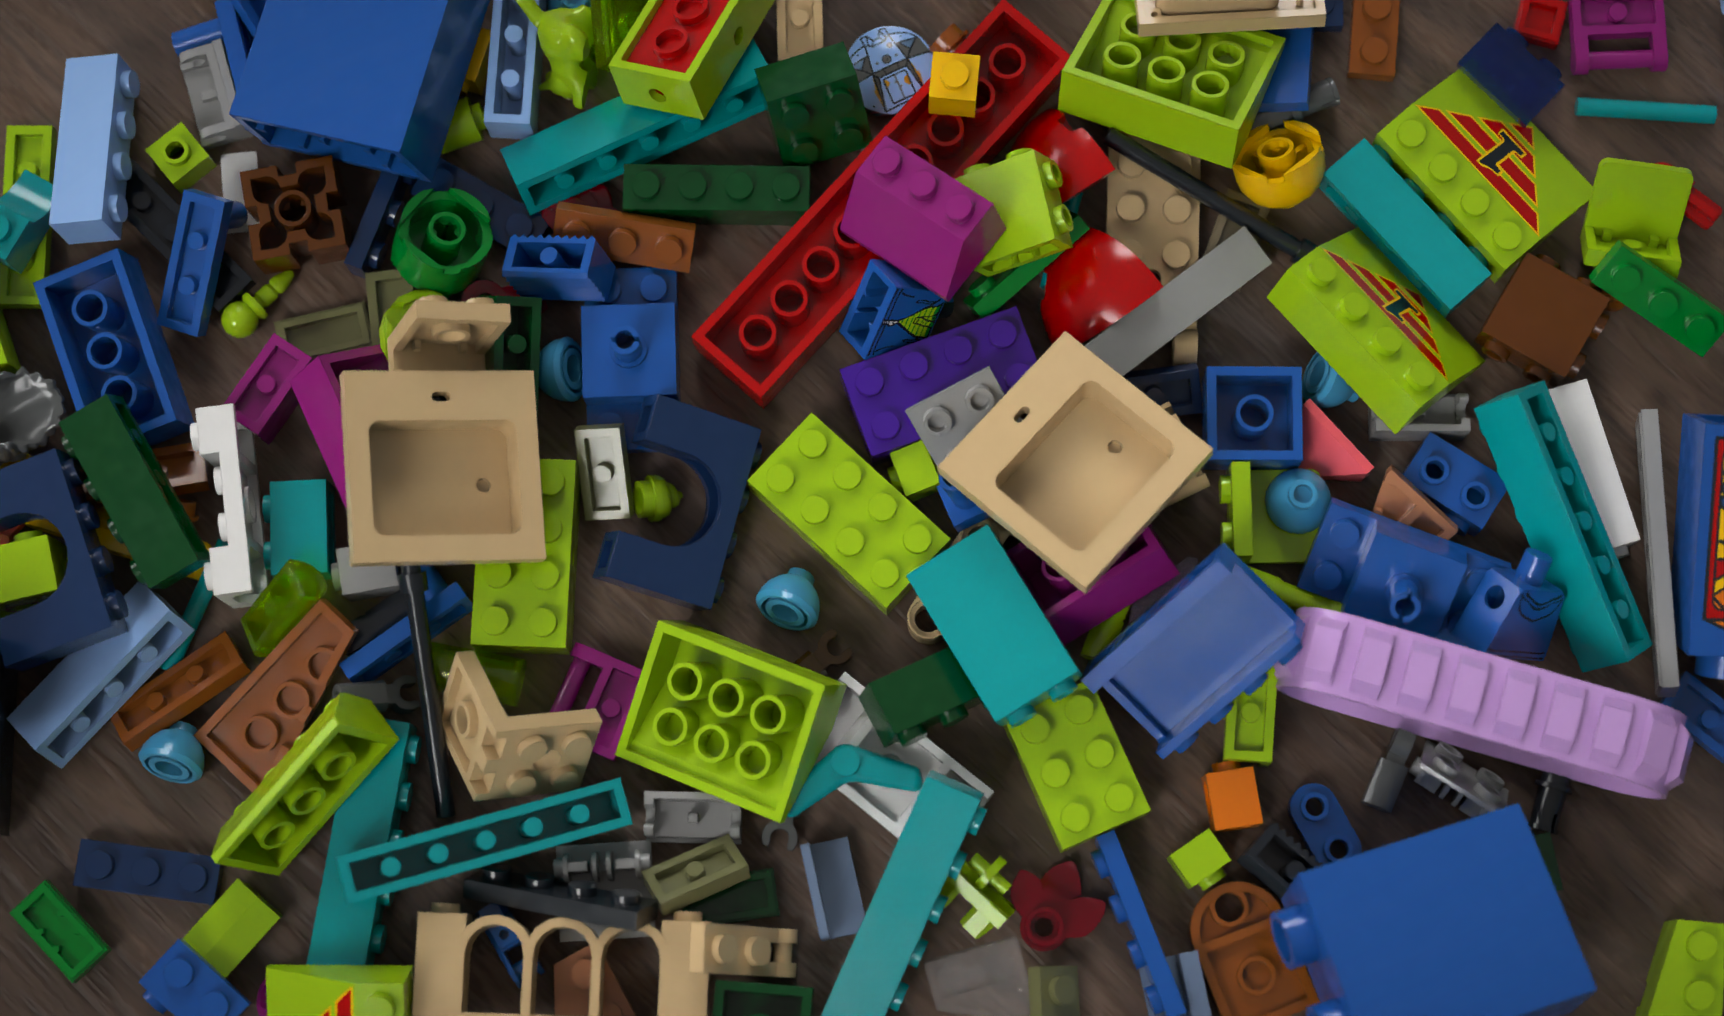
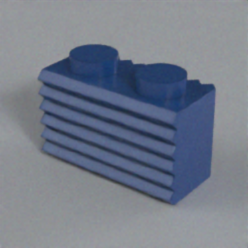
[502,234,616,302]

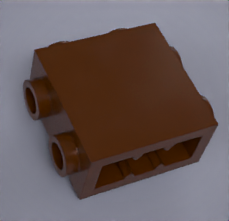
[1474,252,1611,387]

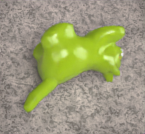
[515,0,601,109]

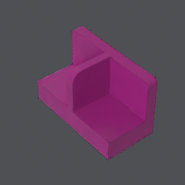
[224,333,314,445]

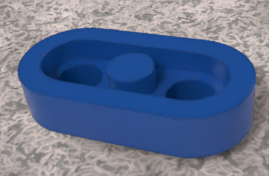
[1288,783,1362,866]

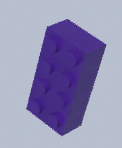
[839,306,1037,467]

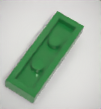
[963,210,1090,319]
[1589,240,1724,357]

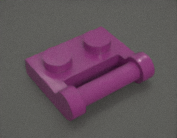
[1567,0,1668,75]
[549,642,642,762]

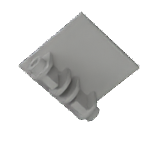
[905,366,1023,467]
[1408,739,1509,818]
[553,840,655,942]

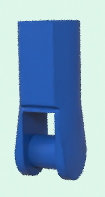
[475,903,546,989]

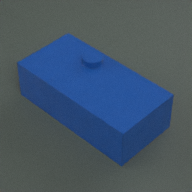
[33,248,194,447]

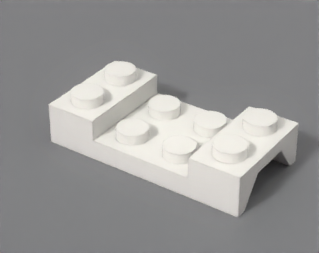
[190,403,271,609]
[814,672,994,840]

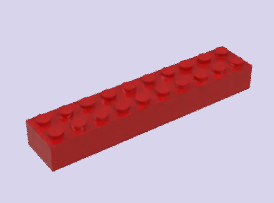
[691,0,1071,409]

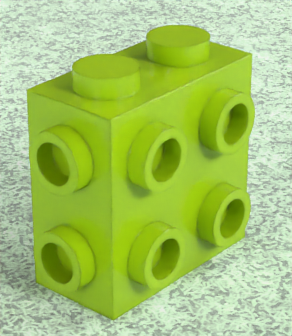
[954,148,1073,277]

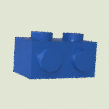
[1402,432,1507,537]

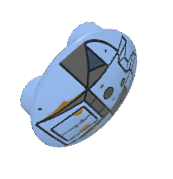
[848,26,933,116]

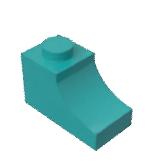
[0,169,53,274]

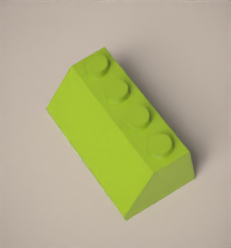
[211,692,399,876]

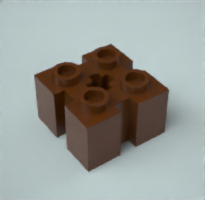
[240,155,353,275]

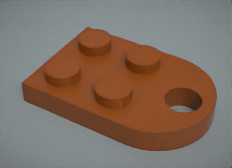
[1189,881,1320,1016]

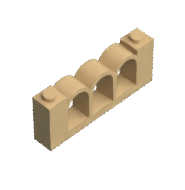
[412,903,711,1016]

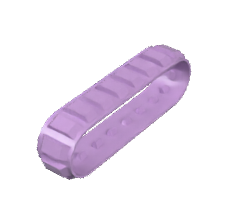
[1274,607,1694,800]

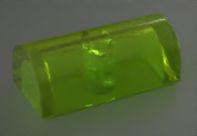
[240,559,327,657]
[432,642,527,707]

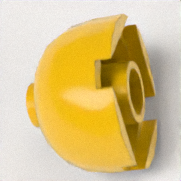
[1232,120,1326,209]

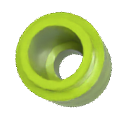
[441,96,487,155]

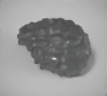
[0,366,66,466]

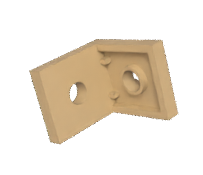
[387,295,511,371]
[440,651,602,801]

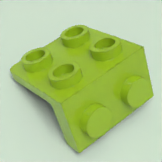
[1580,157,1694,278]
[1219,461,1321,564]

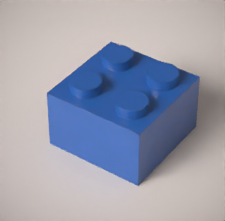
[1202,366,1303,470]

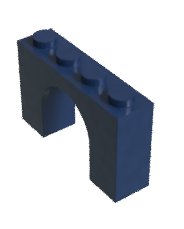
[592,394,762,611]
[0,448,128,672]

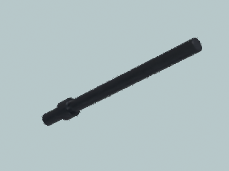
[1103,127,1318,264]
[398,565,456,818]

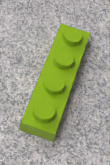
[0,125,57,309]

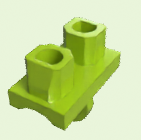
[940,852,1016,939]

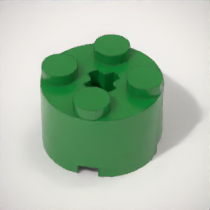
[391,188,493,298]

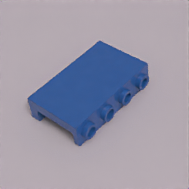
[1080,542,1306,759]

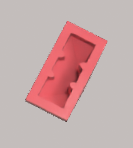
[1298,398,1374,482]

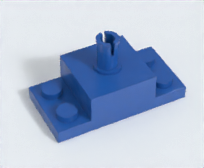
[581,267,681,453]
[1297,497,1512,649]

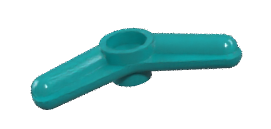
[787,744,923,817]

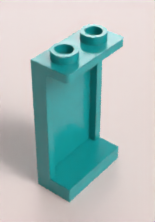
[906,524,1083,728]

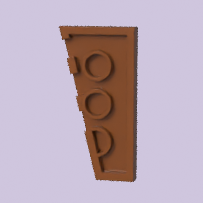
[193,598,359,792]

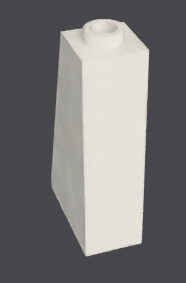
[1548,379,1641,559]

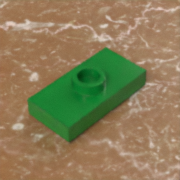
[9,880,112,983]

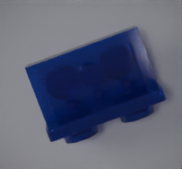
[1457,23,1565,128]

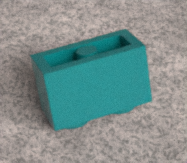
[262,479,336,582]

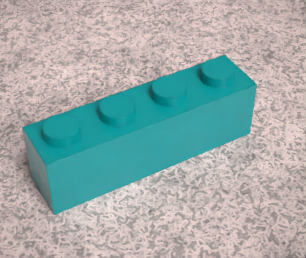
[1319,138,1492,318]

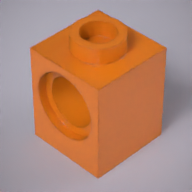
[1202,761,1263,834]

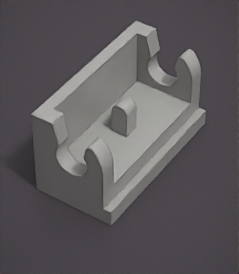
[179,38,253,150]
[1368,393,1471,442]
[643,791,743,845]

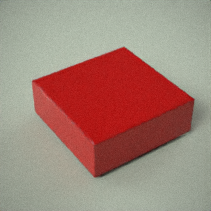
[1510,0,1568,50]

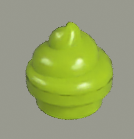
[633,475,683,522]

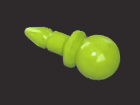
[221,270,294,338]

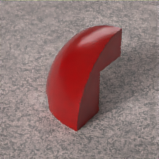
[1010,109,1115,204]
[1040,227,1163,344]

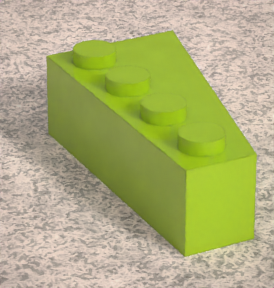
[1635,919,1724,1016]

